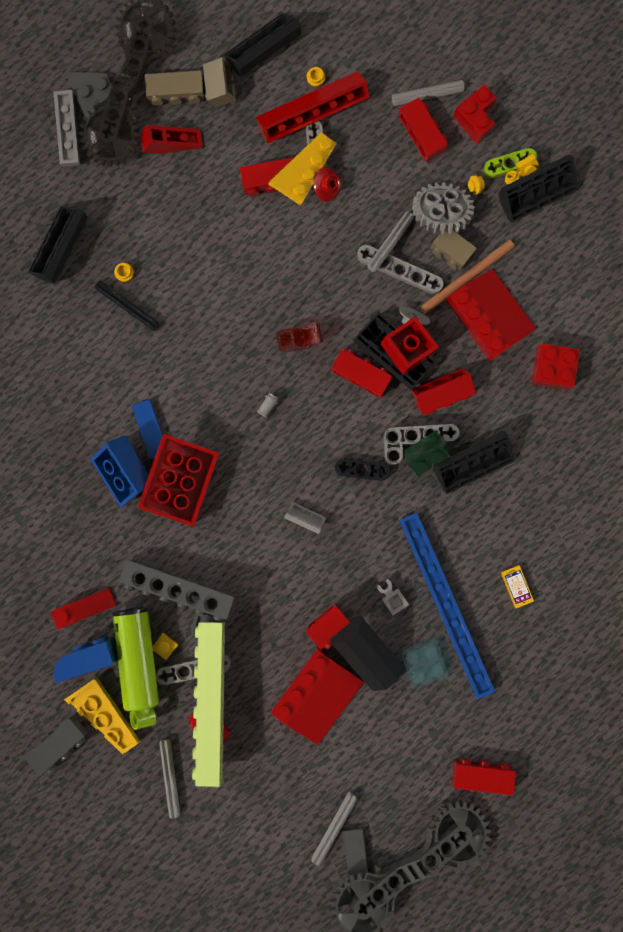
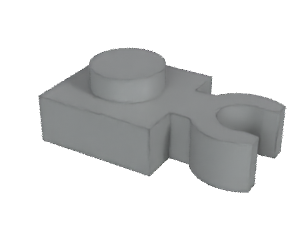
[377,579,409,615]

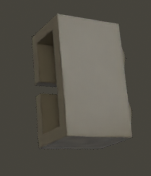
[203,58,236,107]
[431,230,477,270]

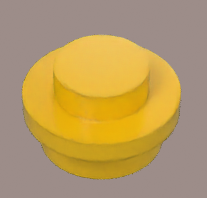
[307,67,325,87]
[468,175,484,195]
[114,263,134,282]

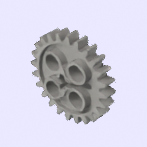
[412,182,475,235]

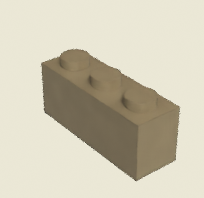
[145,71,205,106]

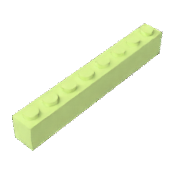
[192,622,225,787]

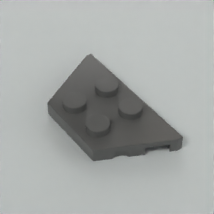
[66,72,122,139]

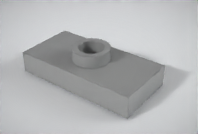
[284,502,326,534]

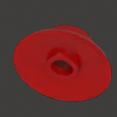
[314,167,341,202]

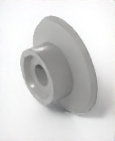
[399,306,431,325]

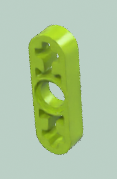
[483,148,537,179]

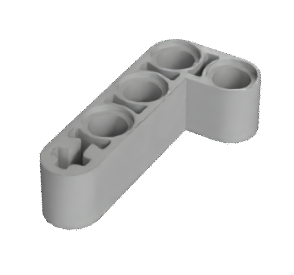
[383,424,460,465]

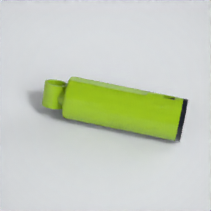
[112,607,159,730]

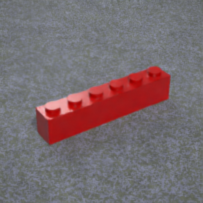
[256,71,370,143]

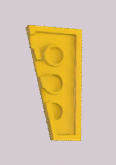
[268,133,336,205]
[64,677,140,754]

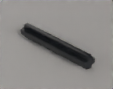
[95,281,159,331]

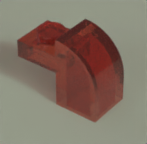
[276,323,323,352]

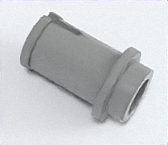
[257,393,279,418]

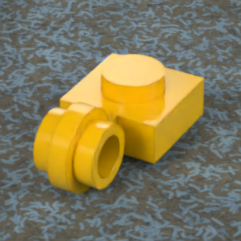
[505,154,540,185]

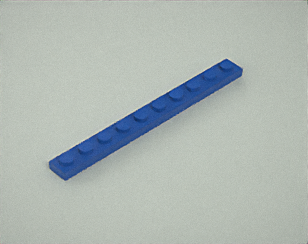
[399,513,495,700]

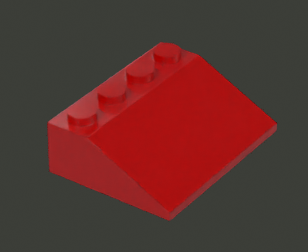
[446,269,536,362]
[138,434,219,527]
[270,647,364,745]

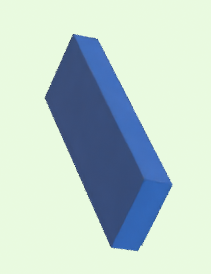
[132,399,163,460]

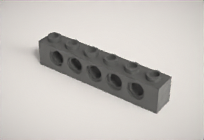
[118,559,238,622]

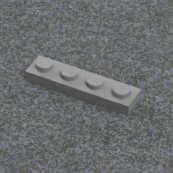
[53,90,80,167]

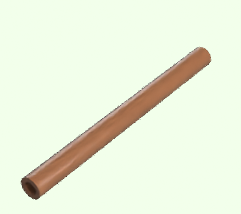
[420,240,515,314]

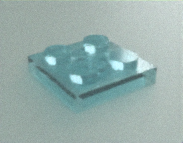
[400,639,449,688]

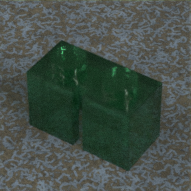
[404,430,450,476]

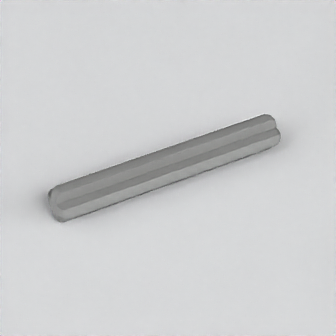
[392,80,465,106]
[367,211,414,272]
[159,739,180,819]
[312,792,357,866]

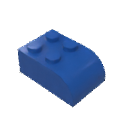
[90,435,148,508]
[54,636,118,683]

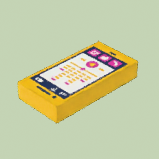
[501,565,534,608]

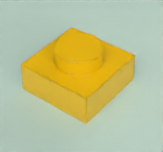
[152,632,179,660]

